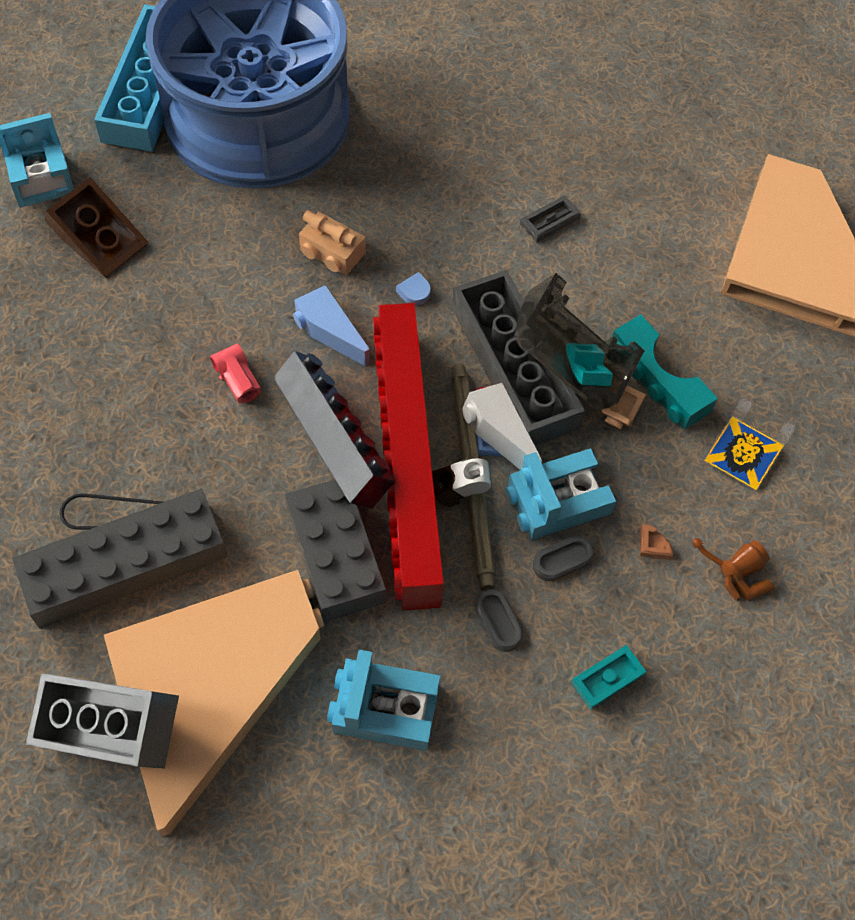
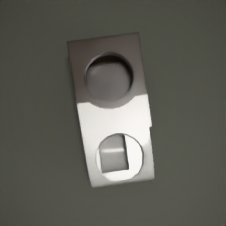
[432,458,491,507]

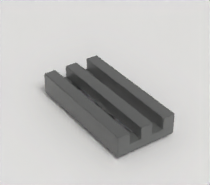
[520,195,581,242]

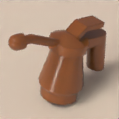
[692,538,775,601]

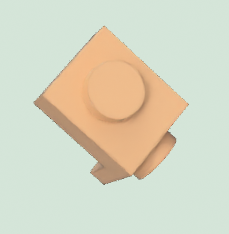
[601,381,646,430]

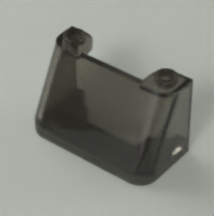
[514,273,645,409]

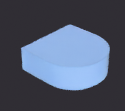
[396,272,431,306]

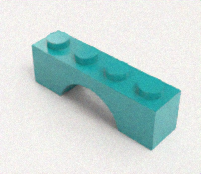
[609,314,718,430]

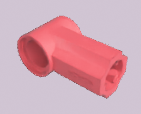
[210,343,261,404]

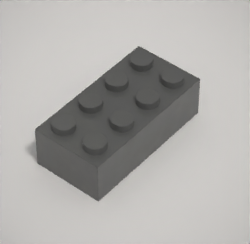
[285,480,386,622]
[26,673,179,769]

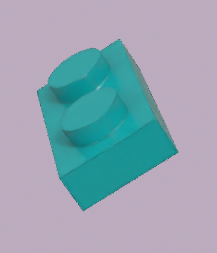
[571,644,647,711]

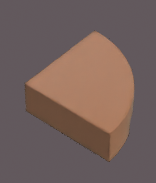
[640,524,673,560]

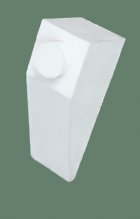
[463,383,542,469]

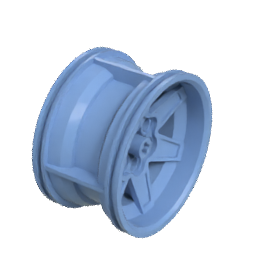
[146,0,350,188]

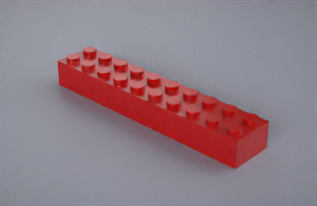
[373,303,443,611]

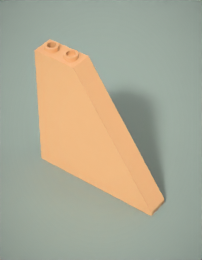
[720,154,855,337]
[104,570,324,837]

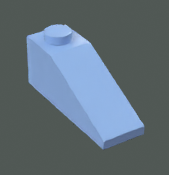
[293,286,370,366]

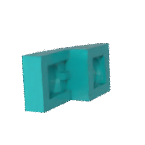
[566,343,613,386]

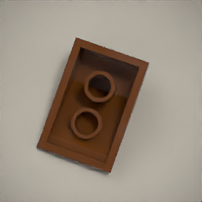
[45,177,149,278]

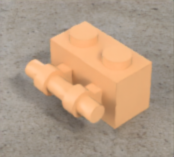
[299,210,366,276]

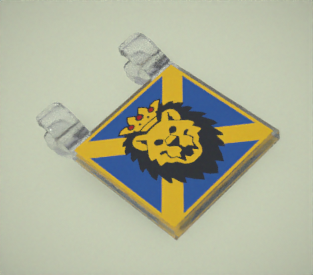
[702,398,796,493]

